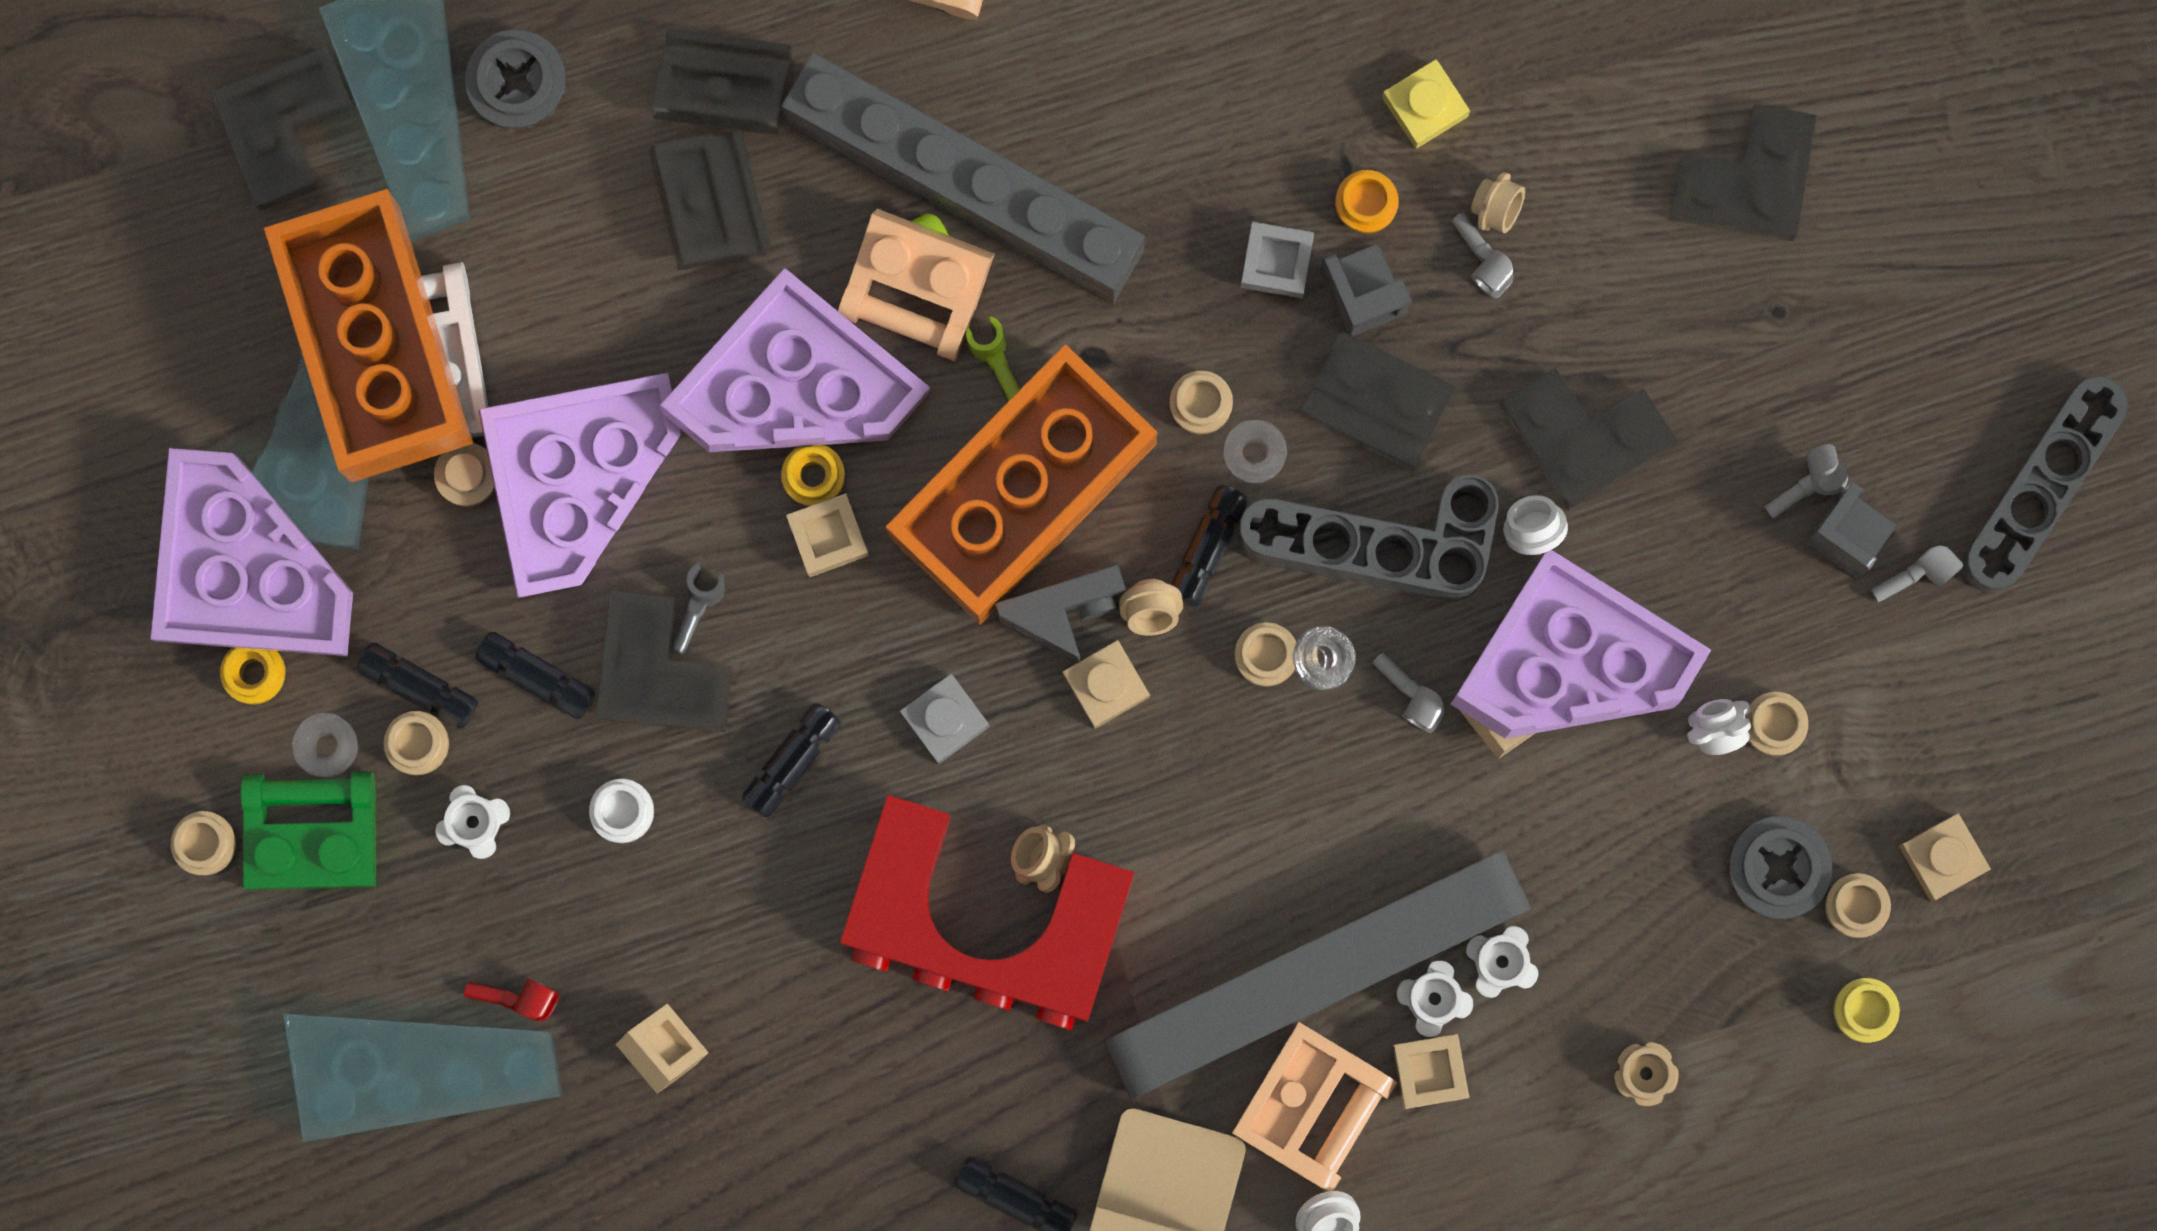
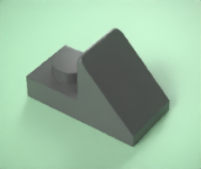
[995,565,1126,663]

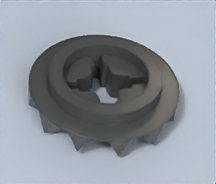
[465,29,566,130]
[1728,816,1832,919]

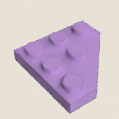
[660,268,930,452]
[479,373,681,598]
[151,448,353,656]
[1451,550,1711,739]

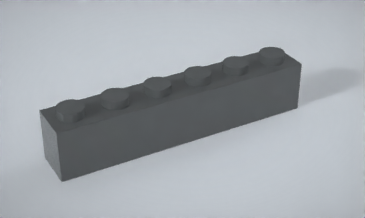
[781,52,1145,305]

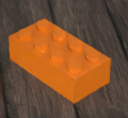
[264,189,474,483]
[886,344,1158,625]

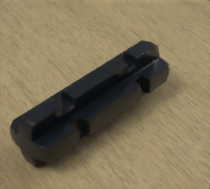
[1171,485,1247,607]
[475,632,595,719]
[356,643,478,728]
[742,703,841,818]
[954,1157,1077,1231]

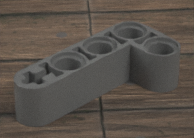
[1238,475,1498,601]

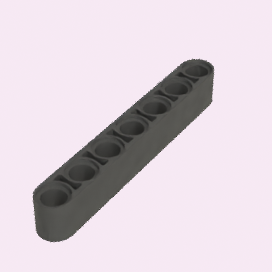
[1103,850,1532,1100]

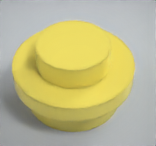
[1833,978,1900,1043]

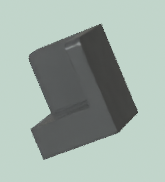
[1320,245,1412,338]
[1805,481,1897,580]

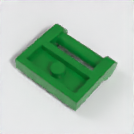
[241,771,376,891]

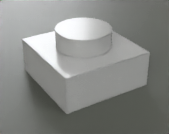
[1240,222,1314,299]
[900,673,990,765]

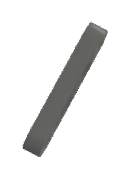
[1962,377,2128,593]

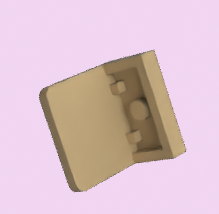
[1089,1108,1246,1231]

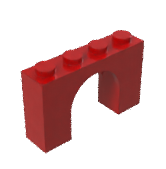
[840,795,1135,1031]

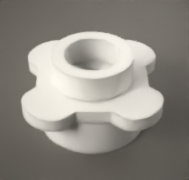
[1687,699,1751,755]
[436,785,510,859]
[1466,926,1538,998]
[1396,961,1473,1037]

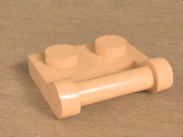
[838,209,995,362]
[1231,1022,1397,1192]

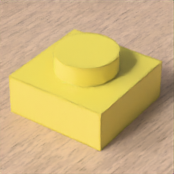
[1382,59,1470,149]

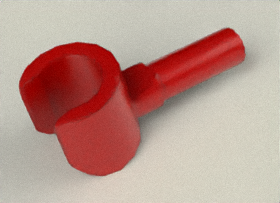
[464,978,560,1022]

